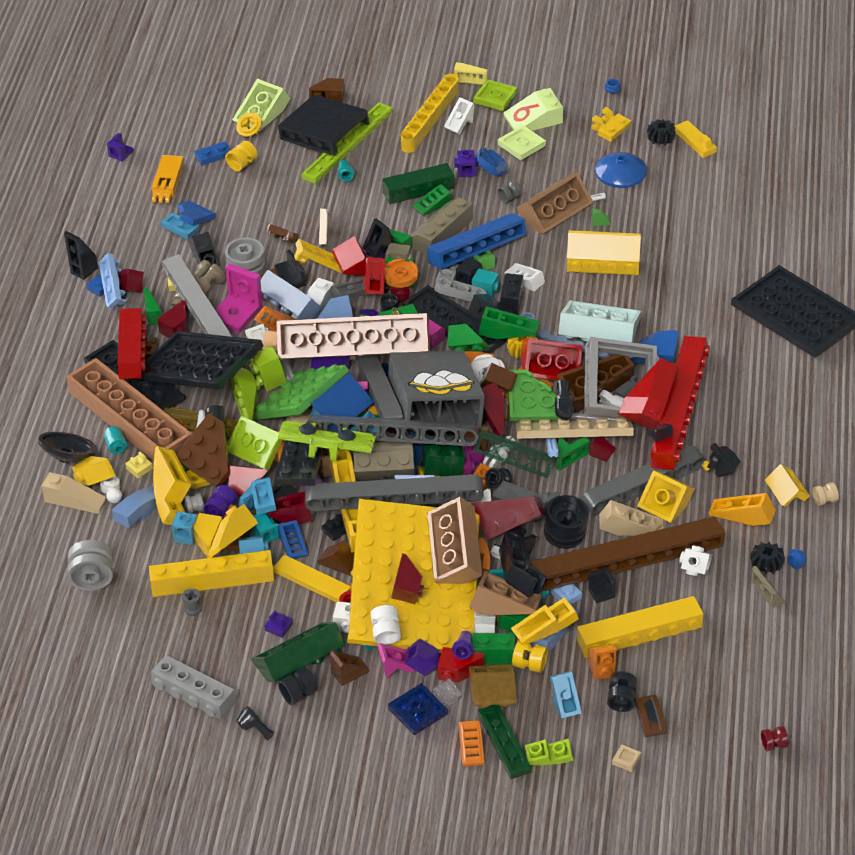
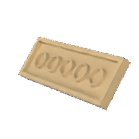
[515,417,634,439]

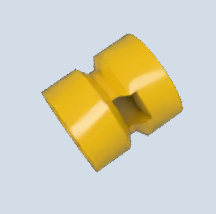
[225,141,258,172]
[512,640,548,674]

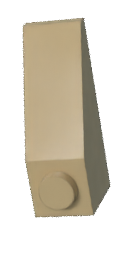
[42,472,106,514]

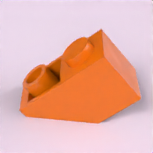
[588,644,616,680]

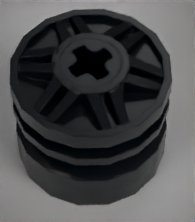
[543,495,589,549]

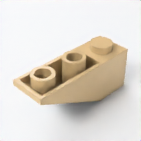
[599,500,664,536]

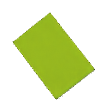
[227,416,283,471]

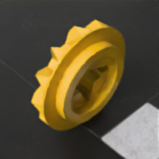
[236,113,263,137]

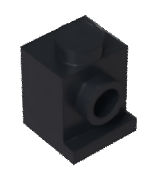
[456,257,483,285]

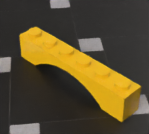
[329,449,358,552]

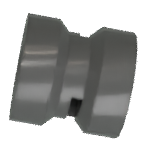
[497,180,521,203]

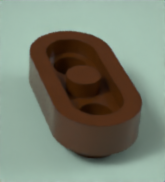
[265,223,299,243]

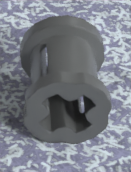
[182,589,202,616]

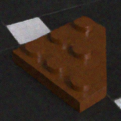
[176,413,230,488]

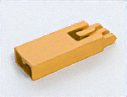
[152,155,184,204]

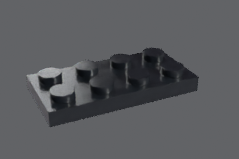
[275,440,324,486]

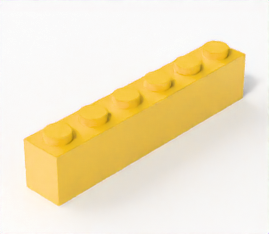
[149,550,274,597]
[577,596,703,658]

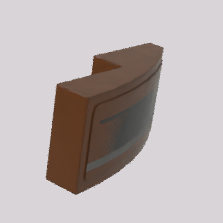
[635,695,667,738]

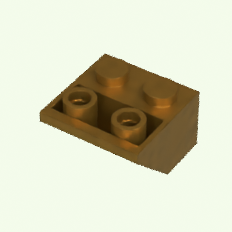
[469,664,517,708]

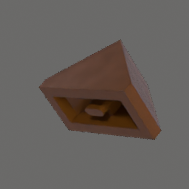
[479,363,518,392]
[317,541,354,577]
[330,651,370,686]

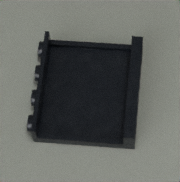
[278,94,369,156]

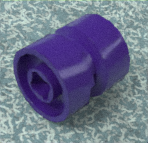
[203,485,239,520]

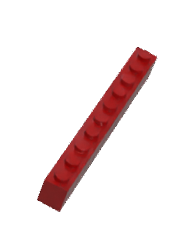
[651,336,710,470]

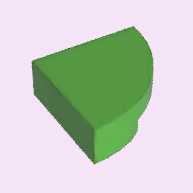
[592,209,610,226]

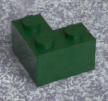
[421,434,465,476]

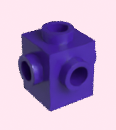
[454,150,479,177]

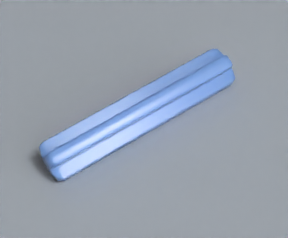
[545,438,559,457]

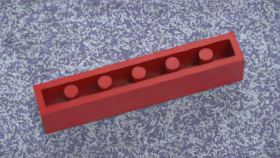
[117,308,146,379]

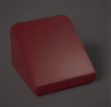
[589,436,616,462]

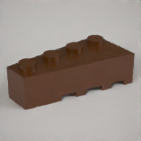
[556,354,634,413]

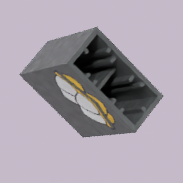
[388,350,484,432]

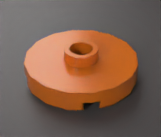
[384,259,419,288]

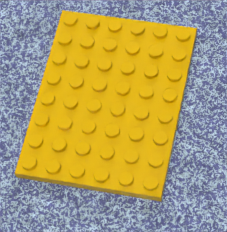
[347,499,479,653]

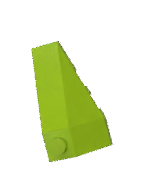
[231,367,260,422]

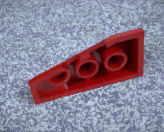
[618,358,678,428]

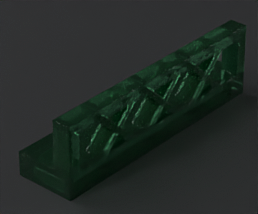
[473,429,555,478]

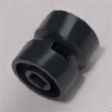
[278,667,318,705]
[607,671,637,712]

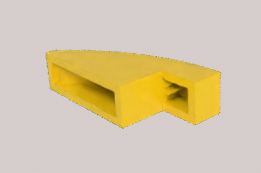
[153,446,192,525]

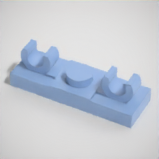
[99,253,127,309]

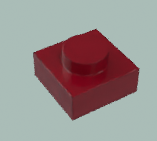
[391,286,410,302]

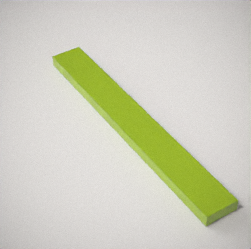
[301,102,393,184]

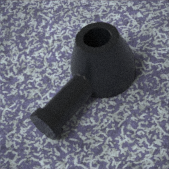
[236,706,274,740]

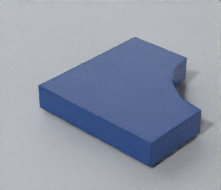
[177,200,216,225]

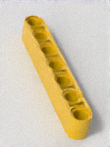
[400,74,459,153]

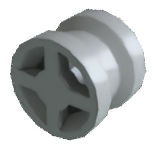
[184,492,204,514]

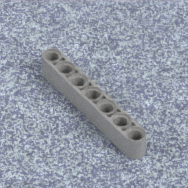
[161,254,232,337]

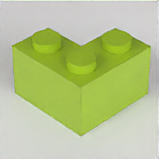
[249,346,287,392]

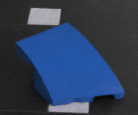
[629,330,679,368]

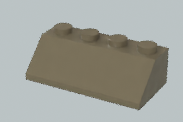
[411,197,473,255]

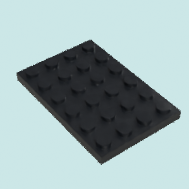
[731,265,855,358]
[135,331,264,390]

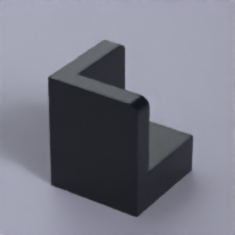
[588,567,616,604]

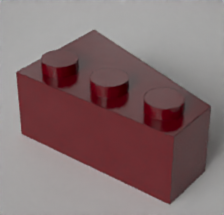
[471,496,546,540]

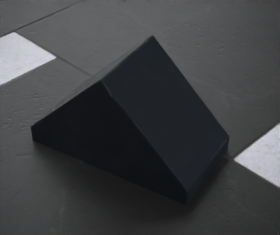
[362,218,394,258]

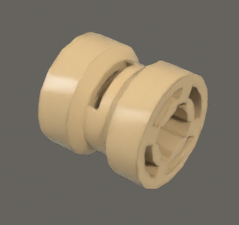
[812,482,839,506]

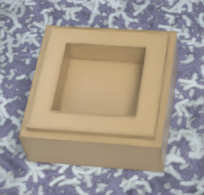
[612,745,641,772]

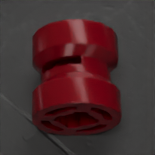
[761,726,789,751]

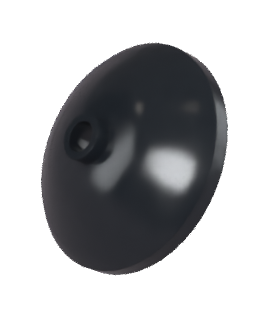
[38,432,96,463]

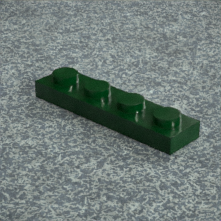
[478,705,531,779]

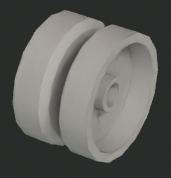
[225,237,265,277]
[68,540,113,591]

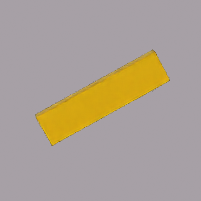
[273,555,351,603]

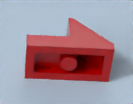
[363,257,385,295]

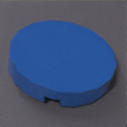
[476,148,508,176]

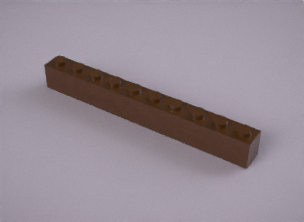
[530,516,726,592]

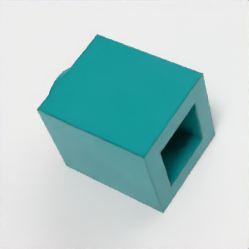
[472,269,501,297]

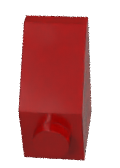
[437,647,484,683]

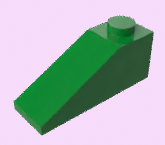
[479,306,540,339]

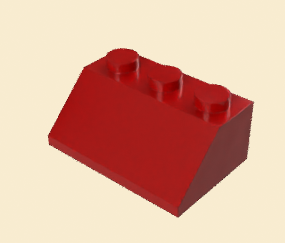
[520,338,582,380]

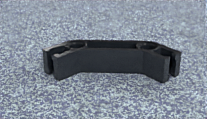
[499,527,546,597]

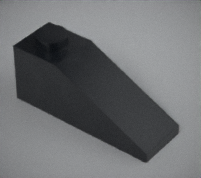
[64,231,98,280]

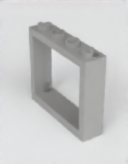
[584,337,659,418]

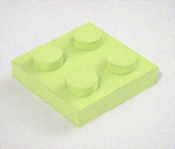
[498,125,546,160]

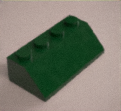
[251,622,346,684]

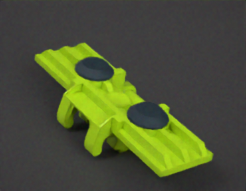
[277,421,376,461]

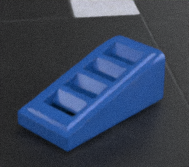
[278,520,308,559]

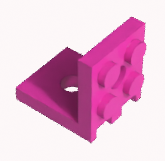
[215,263,263,334]

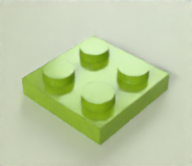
[473,79,517,111]

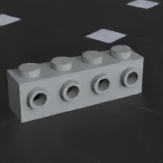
[151,655,236,720]

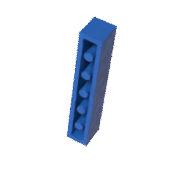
[427,213,526,269]

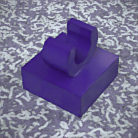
[264,610,293,638]

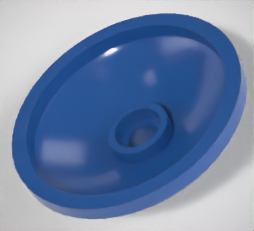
[595,152,647,188]

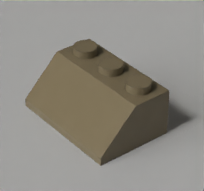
[353,441,414,481]

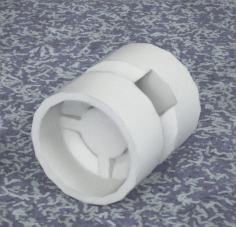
[371,605,401,645]

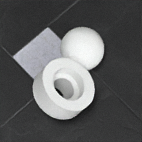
[100,476,122,504]

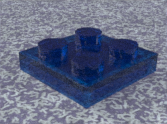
[388,683,448,735]

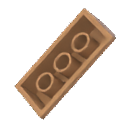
[516,172,593,234]
[427,497,482,584]

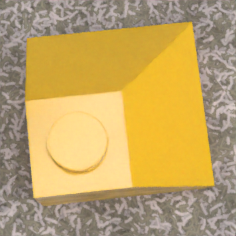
[637,470,695,523]

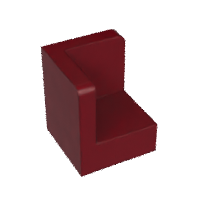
[118,269,144,293]

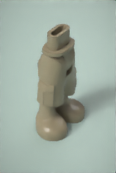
[171,260,226,308]

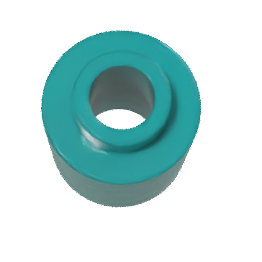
[104,426,127,454]

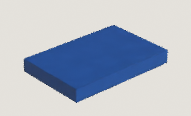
[311,373,374,430]

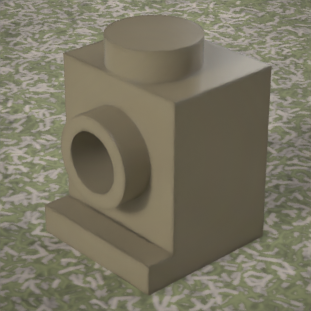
[385,243,413,261]

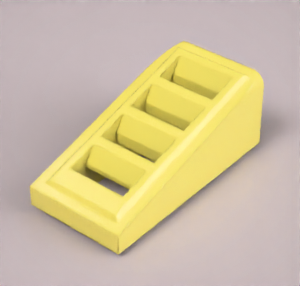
[454,62,487,85]

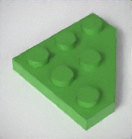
[509,370,559,421]

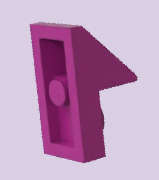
[462,445,485,475]

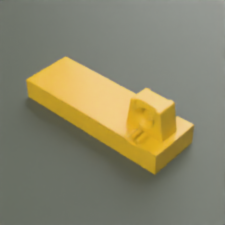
[675,120,717,158]
[294,239,342,273]

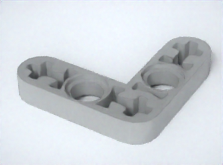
[434,263,487,302]

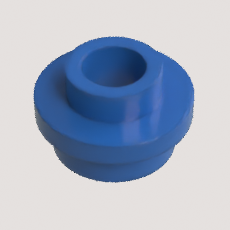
[605,79,621,94]
[788,549,806,569]

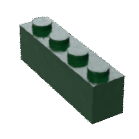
[382,163,455,205]

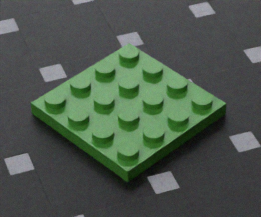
[255,365,349,420]

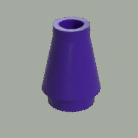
[452,631,473,659]

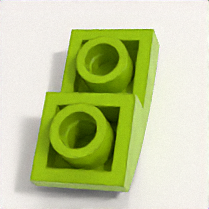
[525,739,574,765]

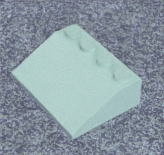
[558,300,641,343]

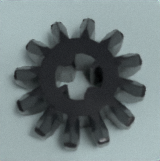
[647,119,676,145]
[750,541,785,575]

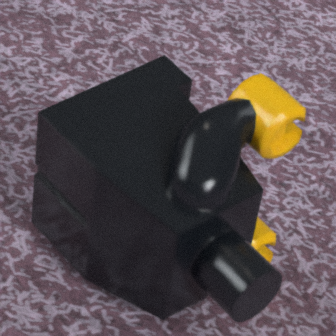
[702,443,741,477]

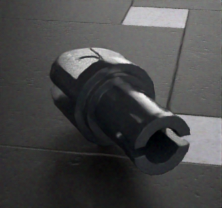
[554,380,574,420]

